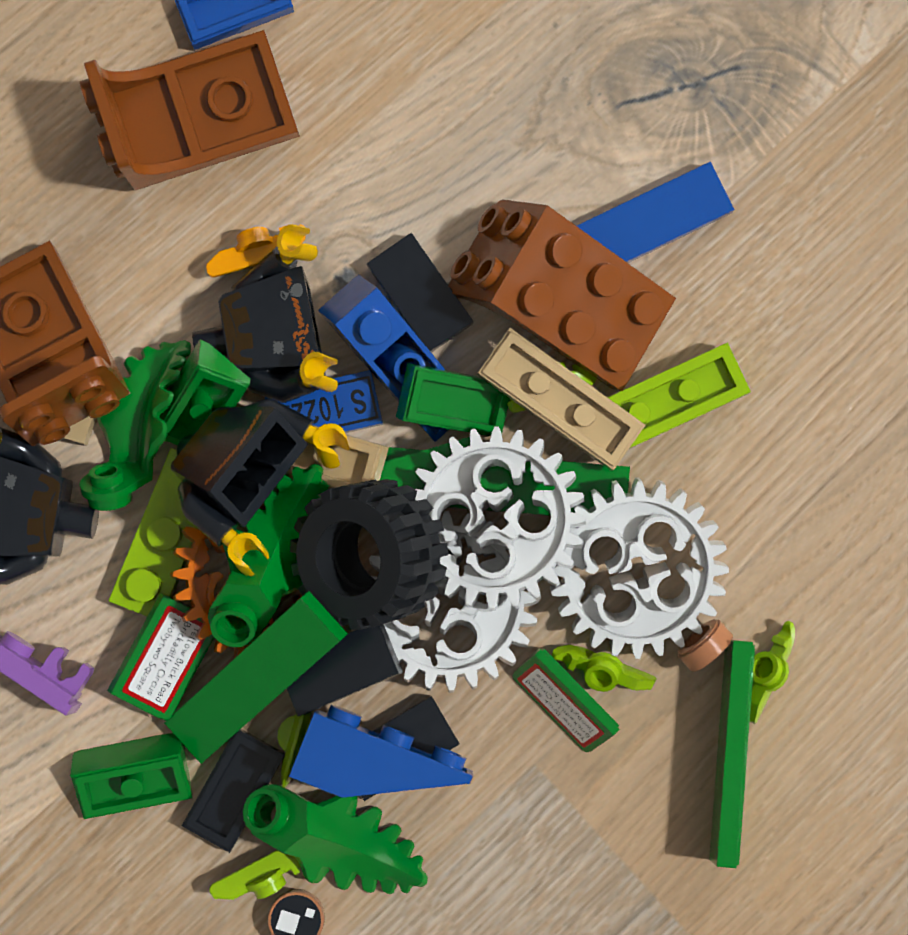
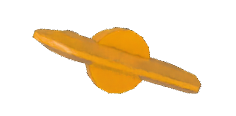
[206,224,306,278]

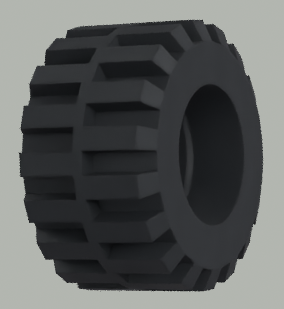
[290,479,448,630]

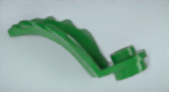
[79,340,191,511]
[208,464,329,647]
[243,784,428,894]

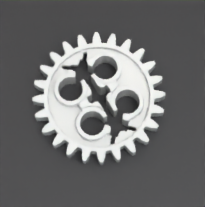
[415,427,586,611]
[550,478,729,659]
[369,511,539,693]

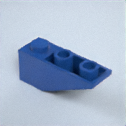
[318,274,449,442]
[289,704,473,798]

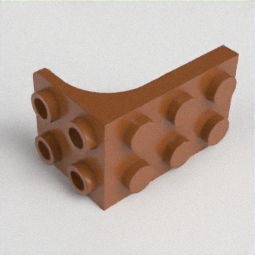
[80,30,300,191]
[448,199,676,391]
[0,241,131,446]

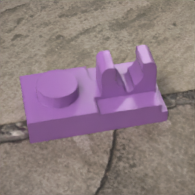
[0,631,94,716]

